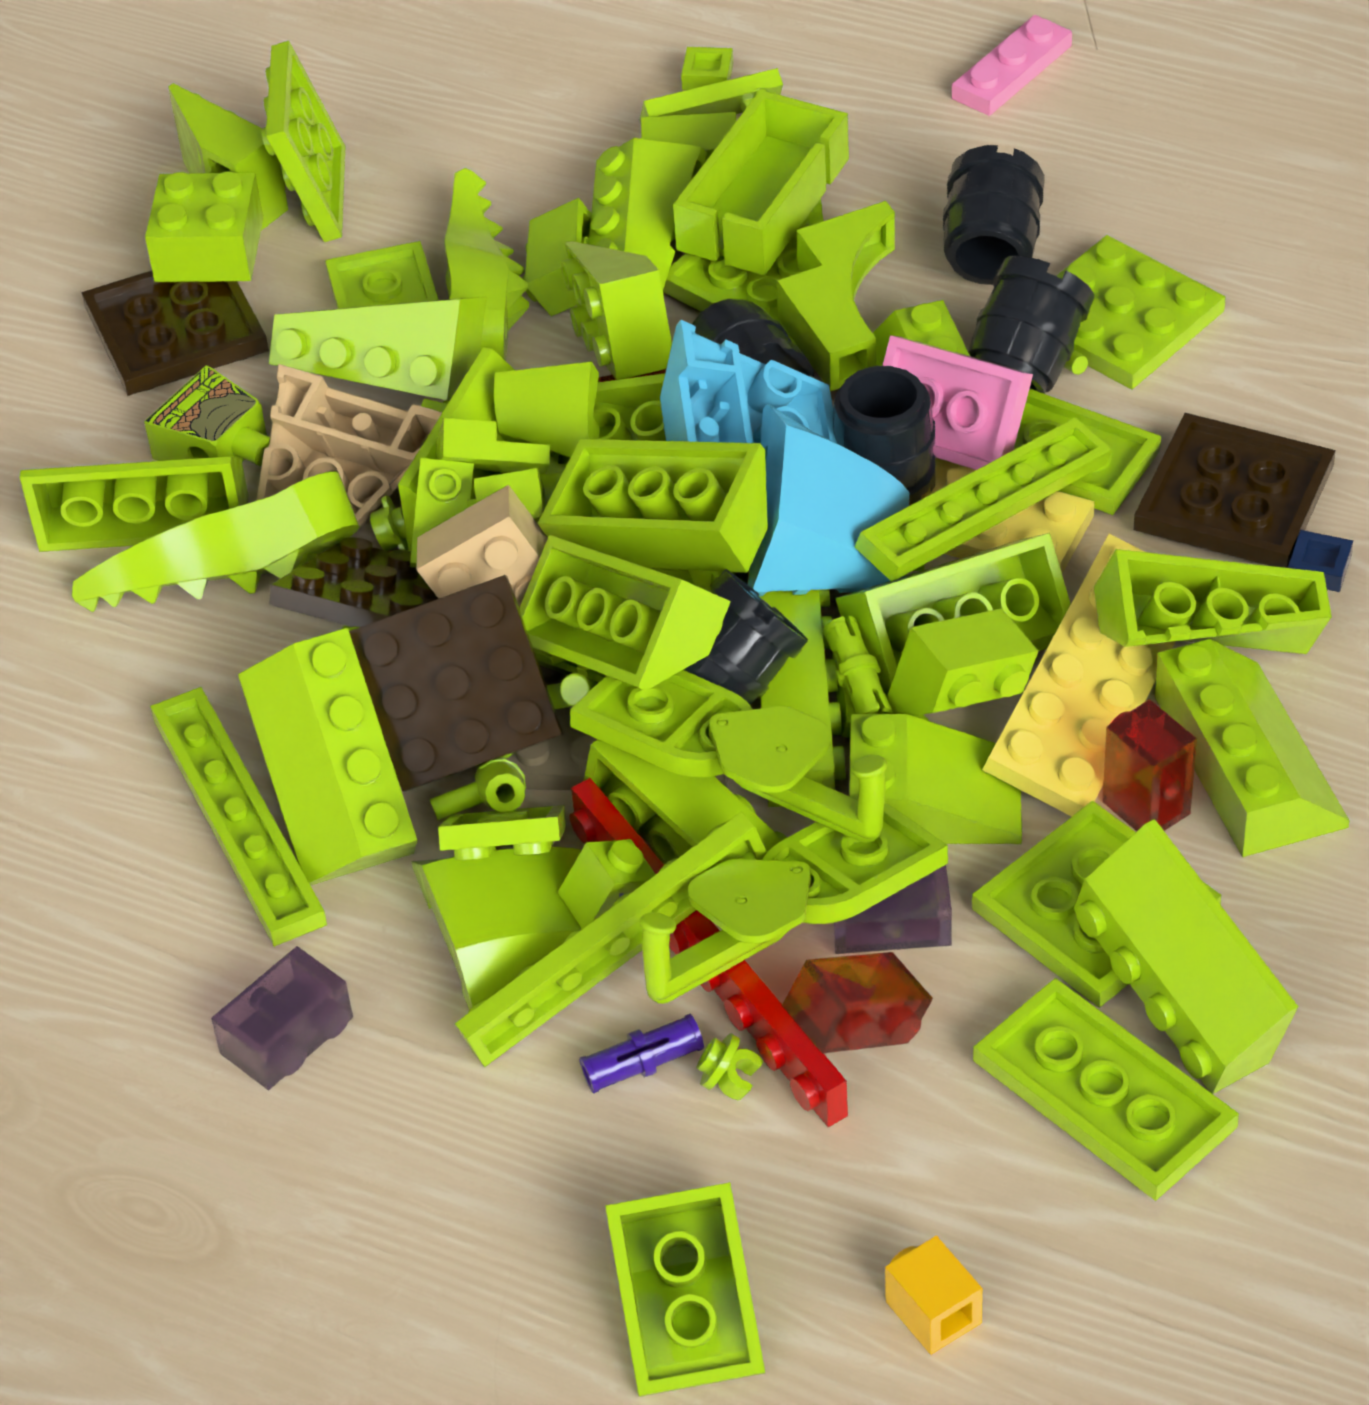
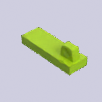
[639,68,783,124]

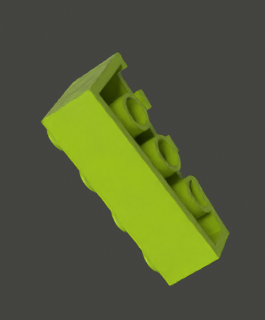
[269,296,487,400]

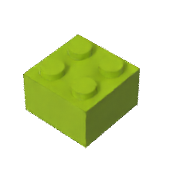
[145,171,263,282]

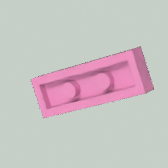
[952,15,1072,116]

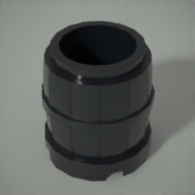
[943,145,1045,285]
[968,256,1095,394]
[692,299,814,377]
[833,366,935,506]
[684,569,808,705]

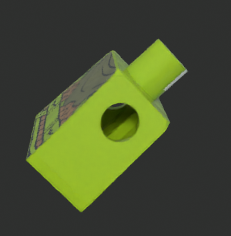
[144,365,270,466]

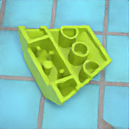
[411,847,581,1010]

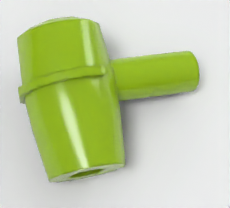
[429,758,526,820]

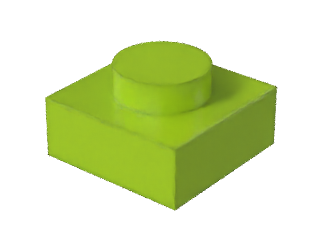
[681,47,733,90]

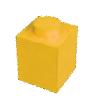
[885,1235,983,1355]

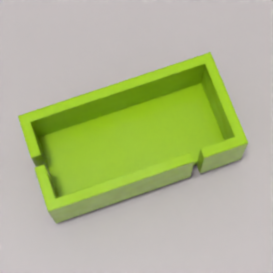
[673,90,849,276]

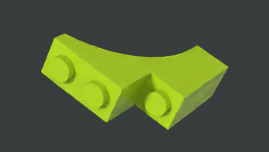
[777,201,895,392]

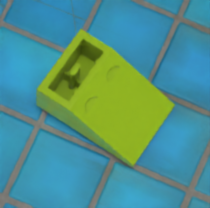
[168,83,289,231]
[561,241,672,380]

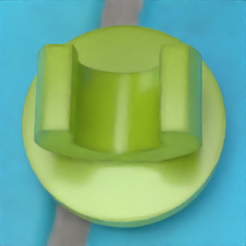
[696,1033,763,1100]

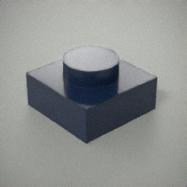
[1288,530,1354,592]

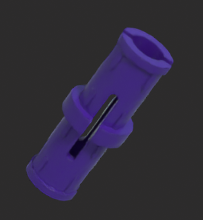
[579,1014,704,1094]

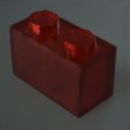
[1102,699,1197,832]
[782,952,933,1054]

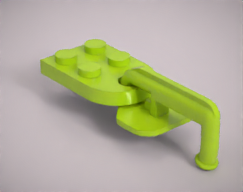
[570,670,887,843]
[640,799,948,1004]

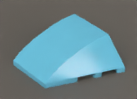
[660,320,837,463]
[748,403,909,596]

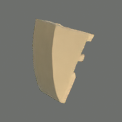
[256,364,442,538]

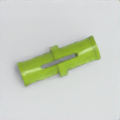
[823,616,893,714]

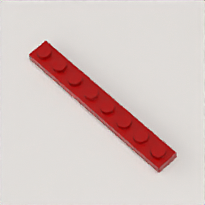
[569,778,848,1127]

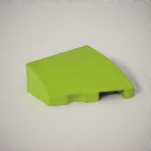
[494,361,600,458]
[436,418,550,474]

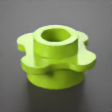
[370,495,409,551]

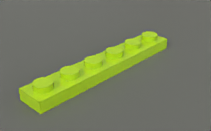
[855,417,1112,582]
[150,687,327,947]
[454,811,767,1067]

